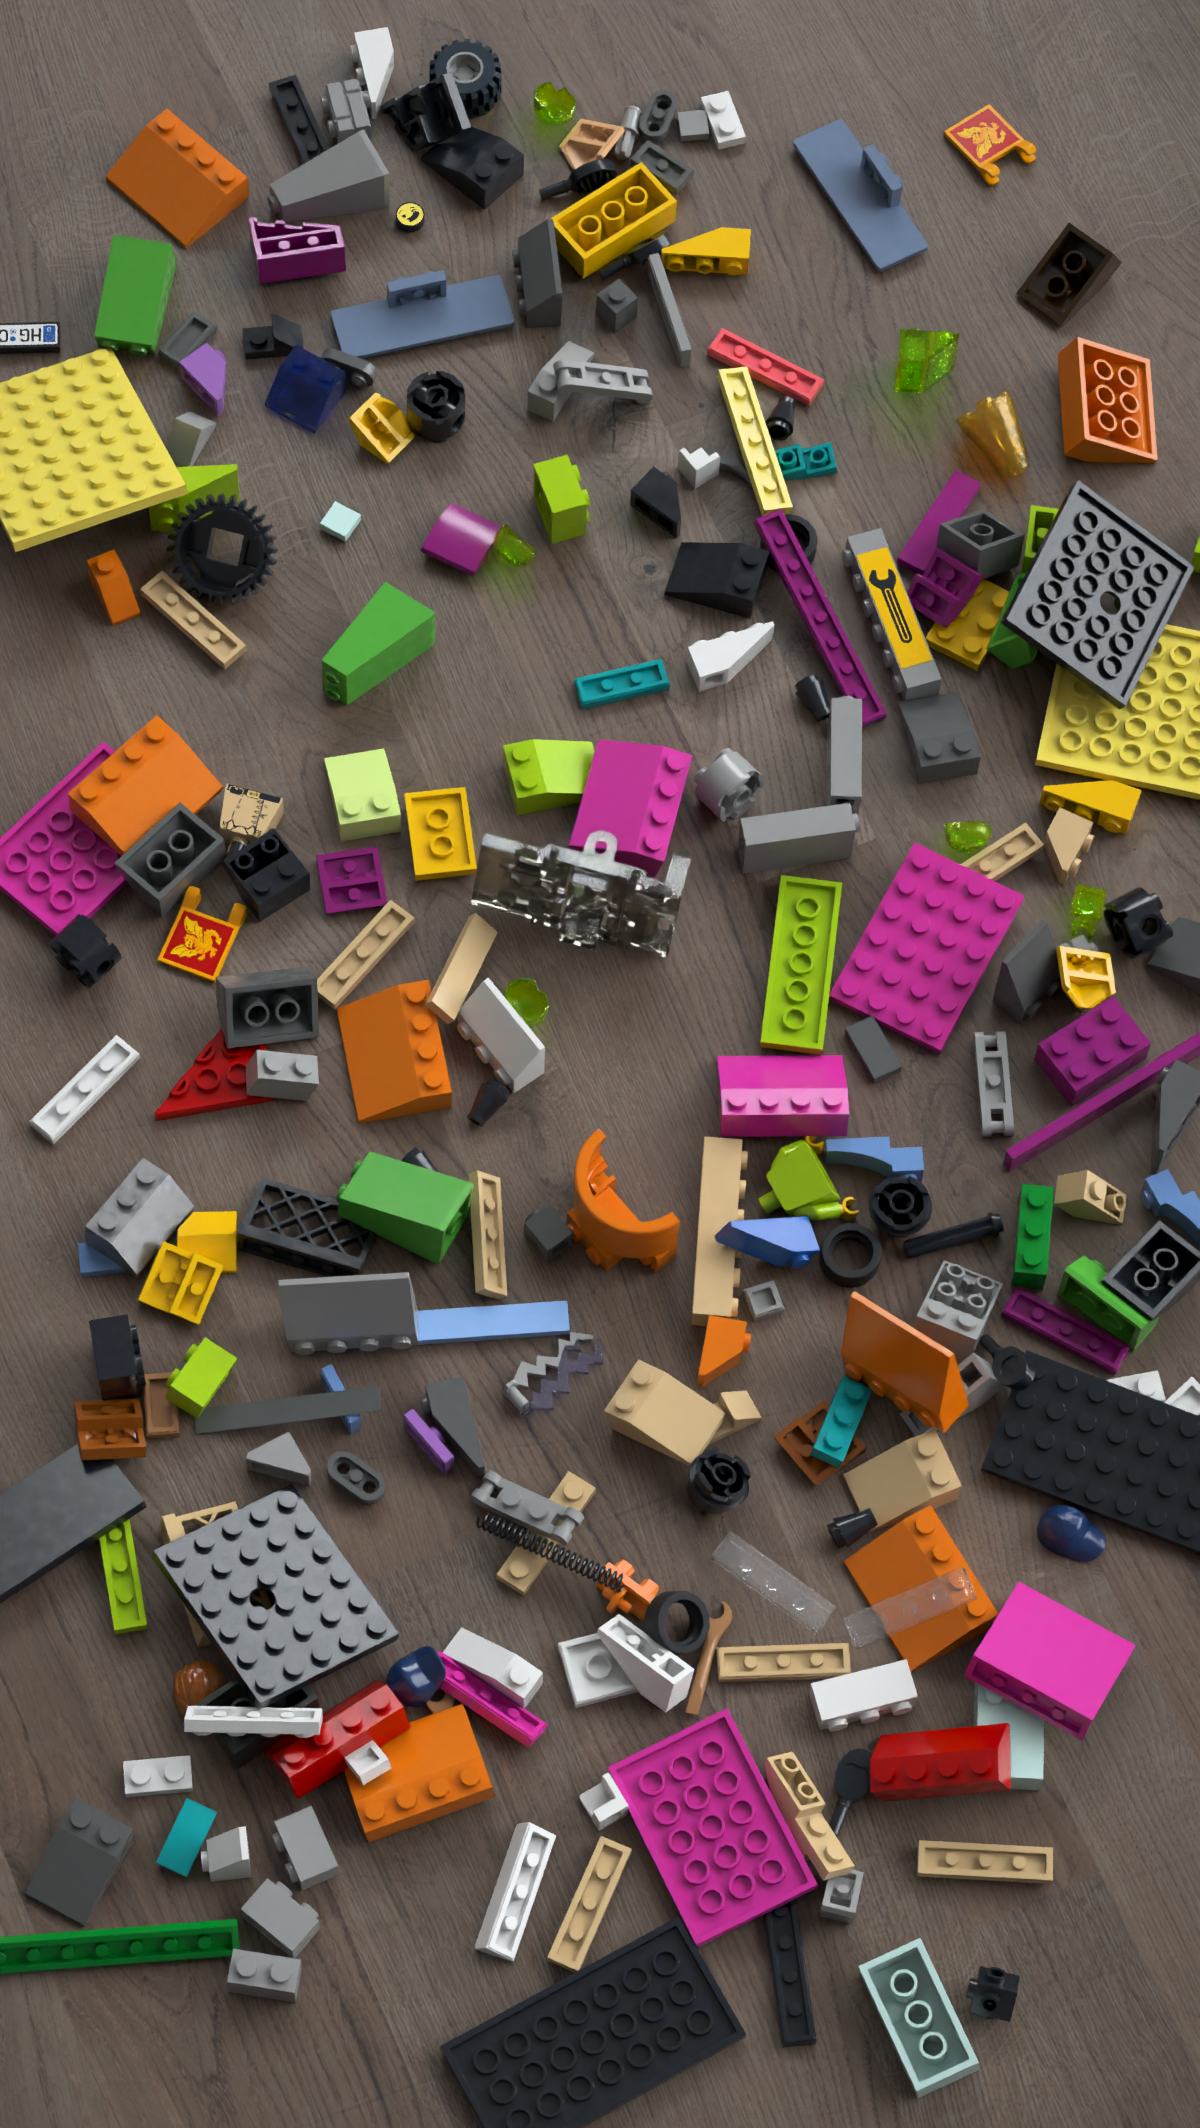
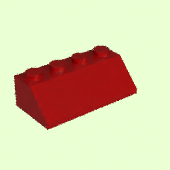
[263,1680,411,1800]
[870,1723,1011,1802]

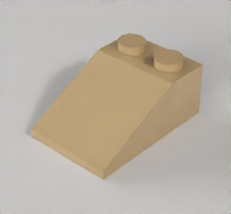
[604,1359,727,1466]
[843,1429,962,1534]

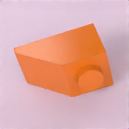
[86,549,141,626]
[697,1315,752,1387]

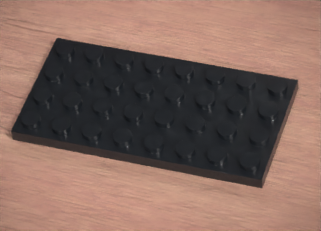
[981,1350,1200,1555]
[440,1916,746,2128]

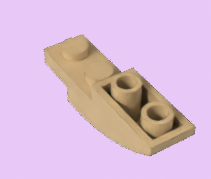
[764,1752,855,1880]

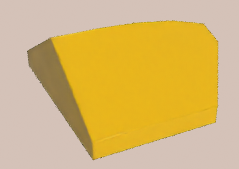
[348,393,415,464]
[1056,946,1116,1009]
[177,1211,237,1273]

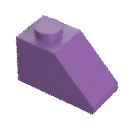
[179,343,227,416]

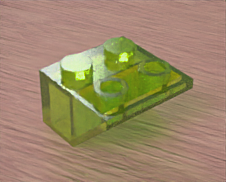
[894,328,959,393]

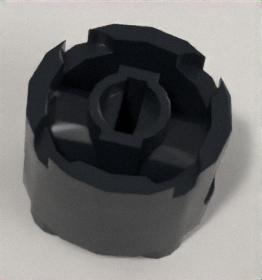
[407,371,466,443]
[1103,887,1173,959]
[48,914,122,989]

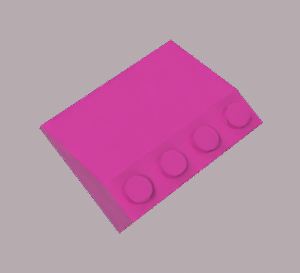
[568,739,693,876]
[717,1055,849,1137]

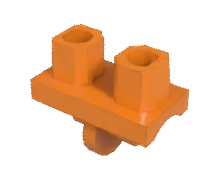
[596,1559,659,1621]

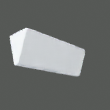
[475,1822,556,1962]

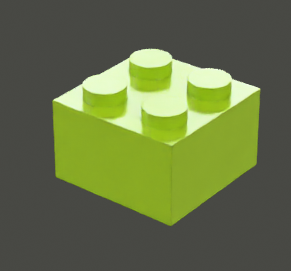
[532,454,590,544]

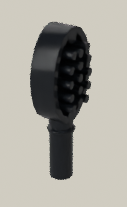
[539,159,617,201]
[598,230,672,281]
[979,1334,1035,1391]
[829,1748,872,1837]

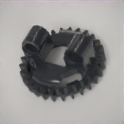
[166,493,278,605]

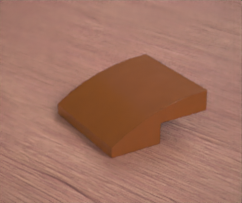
[74,1398,147,1460]
[774,1400,866,1487]

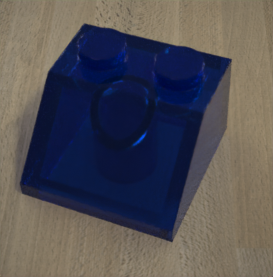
[265,345,347,434]

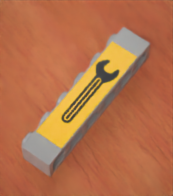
[842,528,942,701]

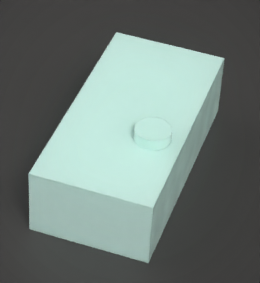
[974,1682,1044,1791]
[858,1938,980,2098]

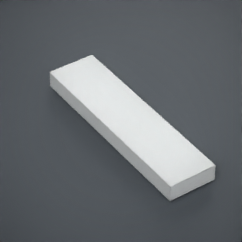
[30,1035,140,1145]

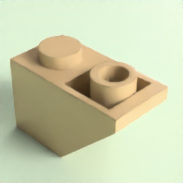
[1044,808,1095,885]
[1054,1170,1127,1225]

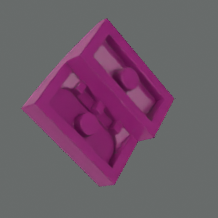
[421,503,504,577]
[907,548,983,628]
[316,846,387,915]

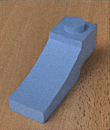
[824,1137,924,1182]
[1141,1169,1200,1247]

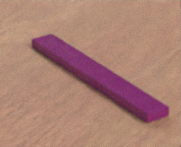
[753,509,887,728]
[1003,1032,1200,1172]

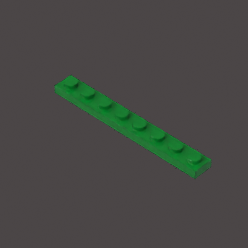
[0,1919,240,1974]

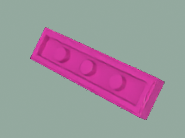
[437,1651,548,1748]

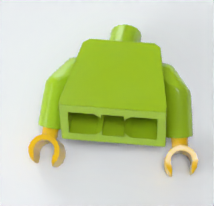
[758,1136,859,1220]

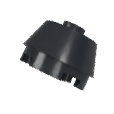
[869,1176,932,1237]
[687,1448,751,1515]

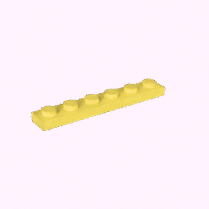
[717,366,793,516]

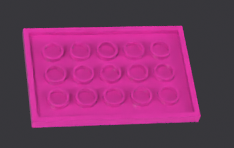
[0,742,127,936]
[829,842,1025,1054]
[607,1708,818,1948]

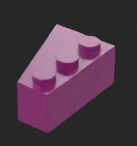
[248,217,346,284]

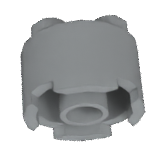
[694,748,765,822]

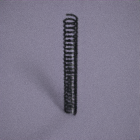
[476,1512,625,1593]

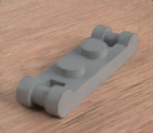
[553,359,653,404]
[973,1031,1014,1137]
[470,1470,584,1545]

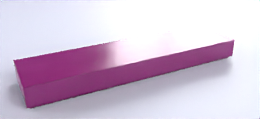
[897,470,981,575]
[1001,1286,1131,1376]

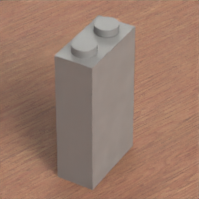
[826,696,862,816]
[737,803,860,874]

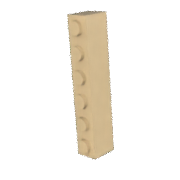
[691,1136,748,1326]

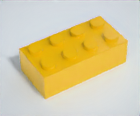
[551,162,677,279]

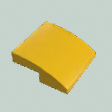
[137,1241,224,1325]

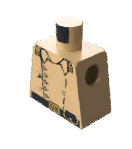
[220,784,284,857]

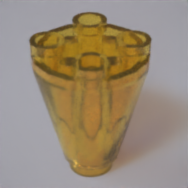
[956,391,1030,478]

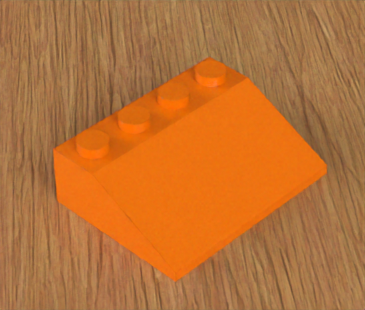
[106,109,249,249]
[1057,337,1158,463]
[68,715,223,856]
[337,980,452,1123]
[841,1291,969,1433]
[843,1505,998,1673]
[344,1703,496,1842]

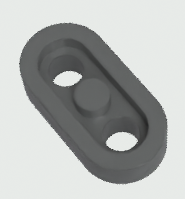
[639,90,678,143]
[319,348,378,387]
[327,1451,386,1505]

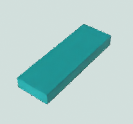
[574,659,670,709]

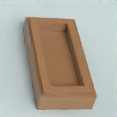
[143,1372,180,1439]

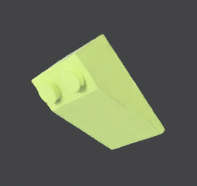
[324,748,401,842]

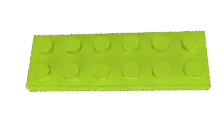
[760,875,842,1055]

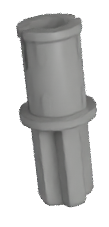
[614,105,642,161]

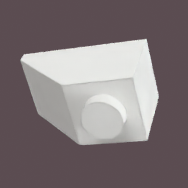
[201,1826,251,1882]

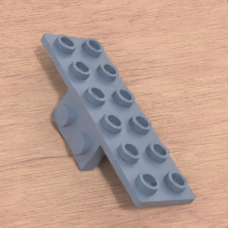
[793,119,928,272]
[331,270,515,359]

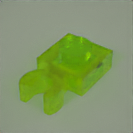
[1070,883,1107,940]

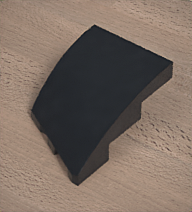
[380,73,471,152]

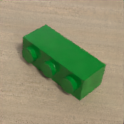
[1011,1184,1054,1290]

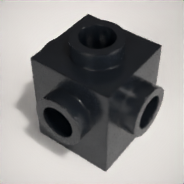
[966,1966,1020,2022]

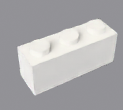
[809,1659,918,1732]

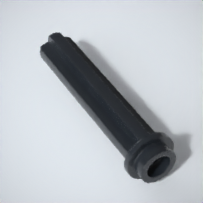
[903,1212,1004,1258]

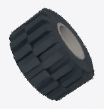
[429,39,502,119]

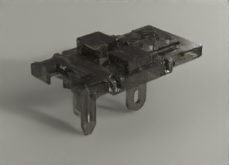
[471,830,691,958]

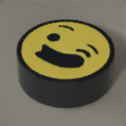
[396,202,425,232]

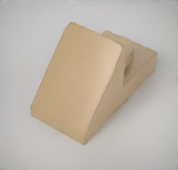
[708,1390,762,1445]

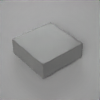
[677,110,710,142]
[743,1280,785,1322]

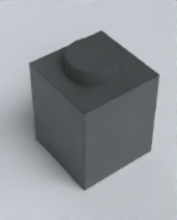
[596,279,638,333]
[524,1205,573,1263]

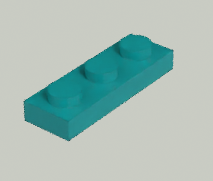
[810,1376,872,1468]

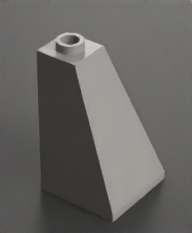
[267,129,390,223]

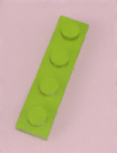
[99,1519,148,1635]

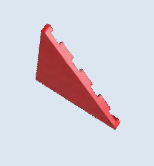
[154,1027,276,1121]

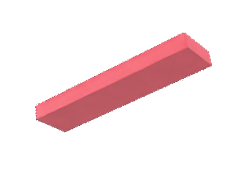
[707,328,824,406]

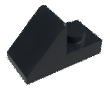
[242,314,304,360]

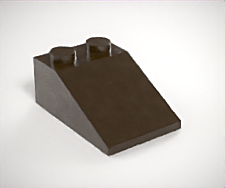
[1016,222,1121,327]

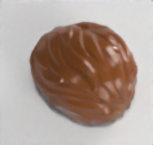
[173,1660,228,1716]

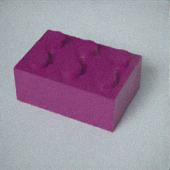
[1034,996,1151,1107]

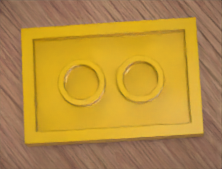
[925,579,1009,671]
[404,787,477,881]

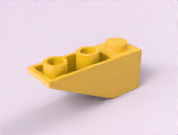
[661,227,751,276]
[1039,780,1142,834]

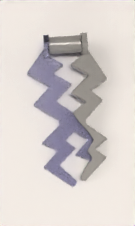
[501,1332,603,1419]

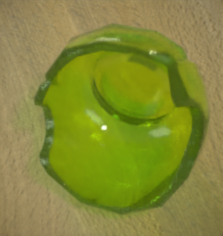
[533,82,577,125]
[493,524,537,567]
[944,821,992,853]
[503,978,549,1028]

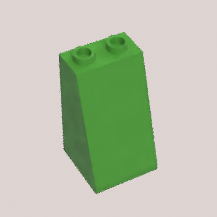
[94,235,177,356]
[321,582,435,705]
[336,1151,474,1265]

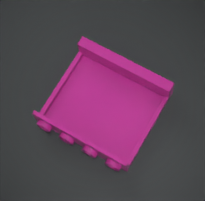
[964,1582,1136,1741]

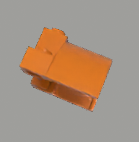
[566,1128,680,1272]

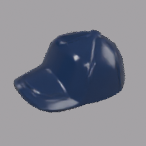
[1037,1505,1106,1562]
[385,1646,446,1708]

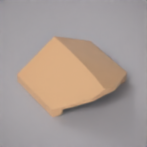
[559,119,625,170]

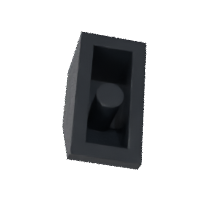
[630,466,681,538]

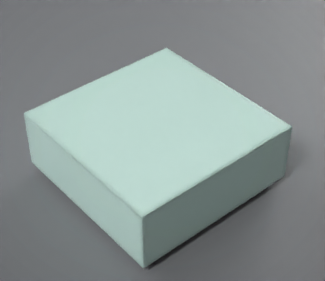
[320,501,361,542]

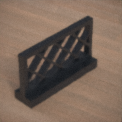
[237,1178,377,1277]

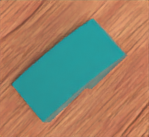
[774,442,838,479]
[156,1798,217,1877]

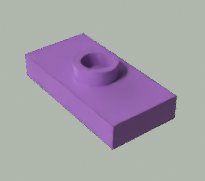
[404,1409,454,1474]

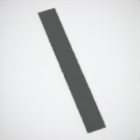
[194,1386,382,1434]

